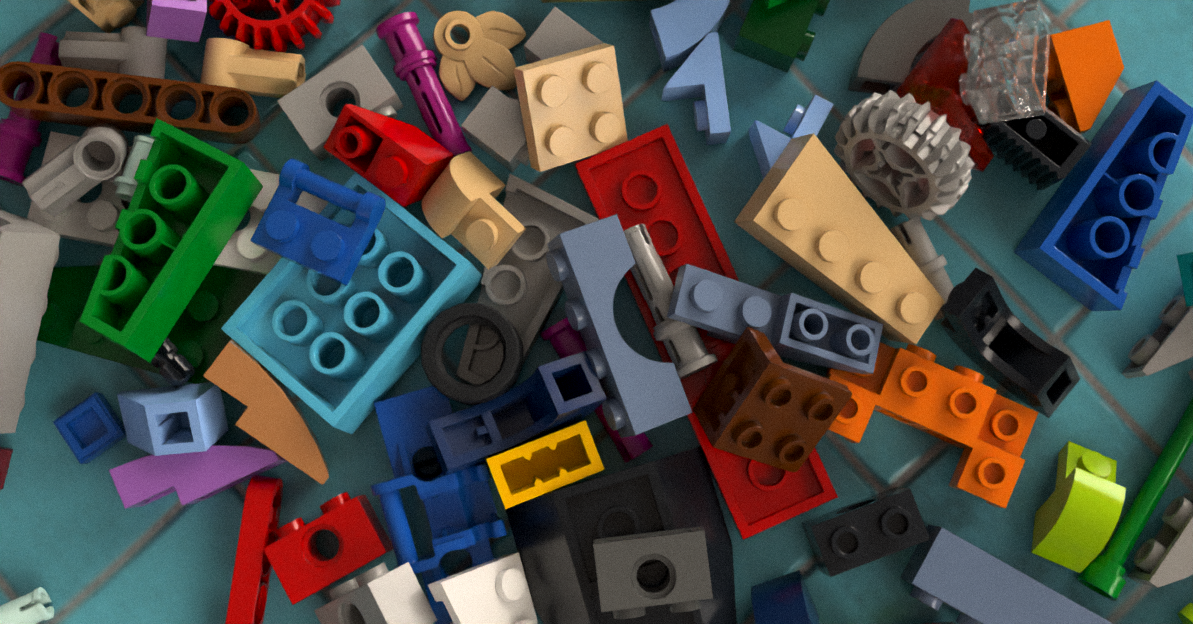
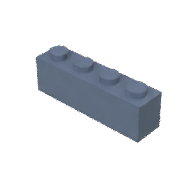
[900,524,1113,624]

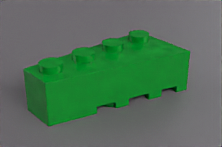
[79,118,264,363]

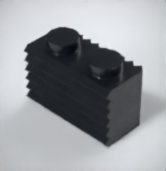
[965,78,1092,190]

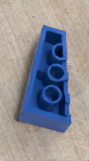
[1014,80,1193,311]

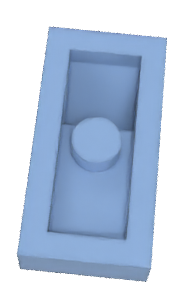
[661,32,731,145]
[748,95,833,179]

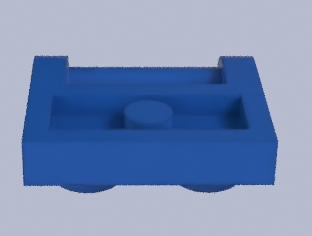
[250,158,386,286]

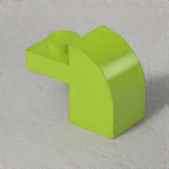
[1031,441,1126,573]

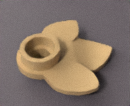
[433,10,526,101]

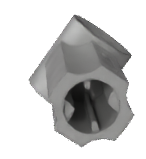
[58,26,168,79]
[22,123,129,217]

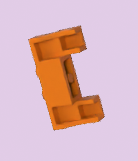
[825,342,1039,509]

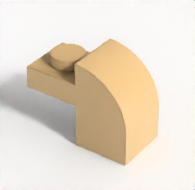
[421,151,527,270]

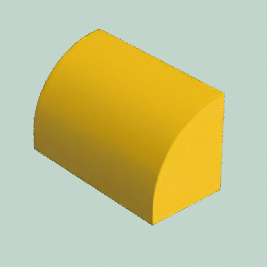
[486,420,605,509]

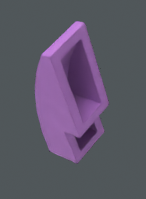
[109,445,287,509]

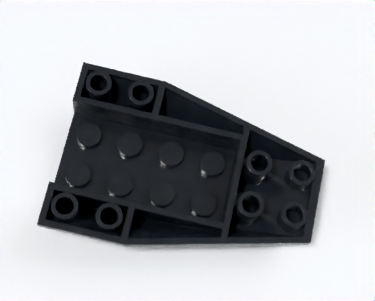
[506,446,737,624]

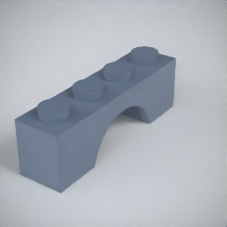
[546,214,692,438]

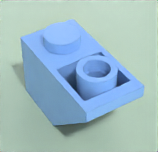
[117,382,229,456]

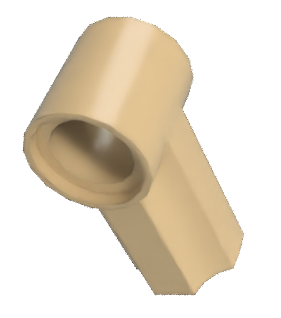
[200,38,306,98]

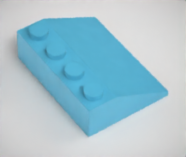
[221,172,483,434]

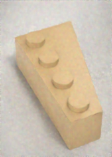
[734,133,945,344]

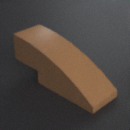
[203,339,329,485]

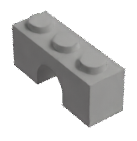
[461,7,603,173]

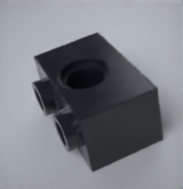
[802,487,930,577]

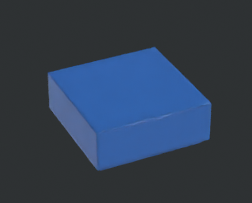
[53,392,126,464]

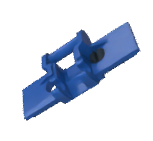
[370,386,507,624]

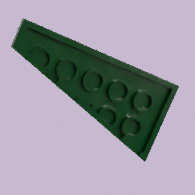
[37,265,266,393]

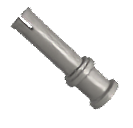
[624,223,718,380]

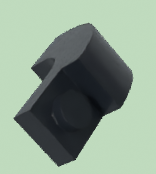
[941,267,1080,418]

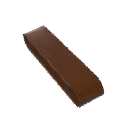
[0,61,261,144]

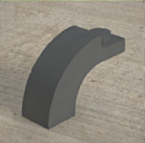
[848,0,1019,95]

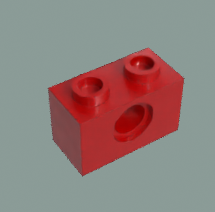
[263,491,393,605]

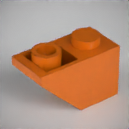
[1033,20,1124,135]

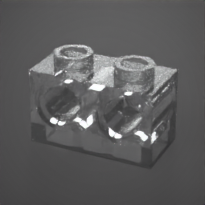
[960,0,1050,124]

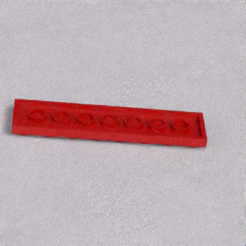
[575,124,838,540]

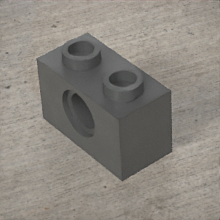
[593,526,713,619]

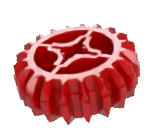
[208,0,341,53]

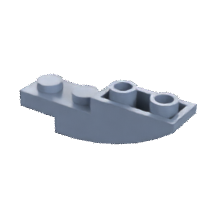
[667,264,883,375]

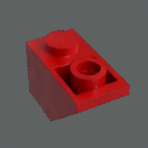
[323,104,454,207]

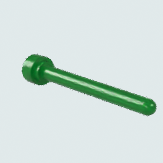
[1077,397,1193,601]

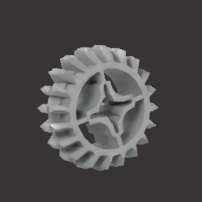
[834,90,975,221]

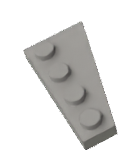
[456,174,599,391]

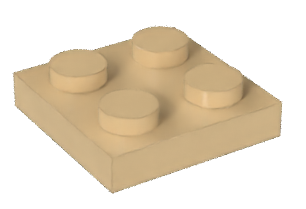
[514,43,628,172]

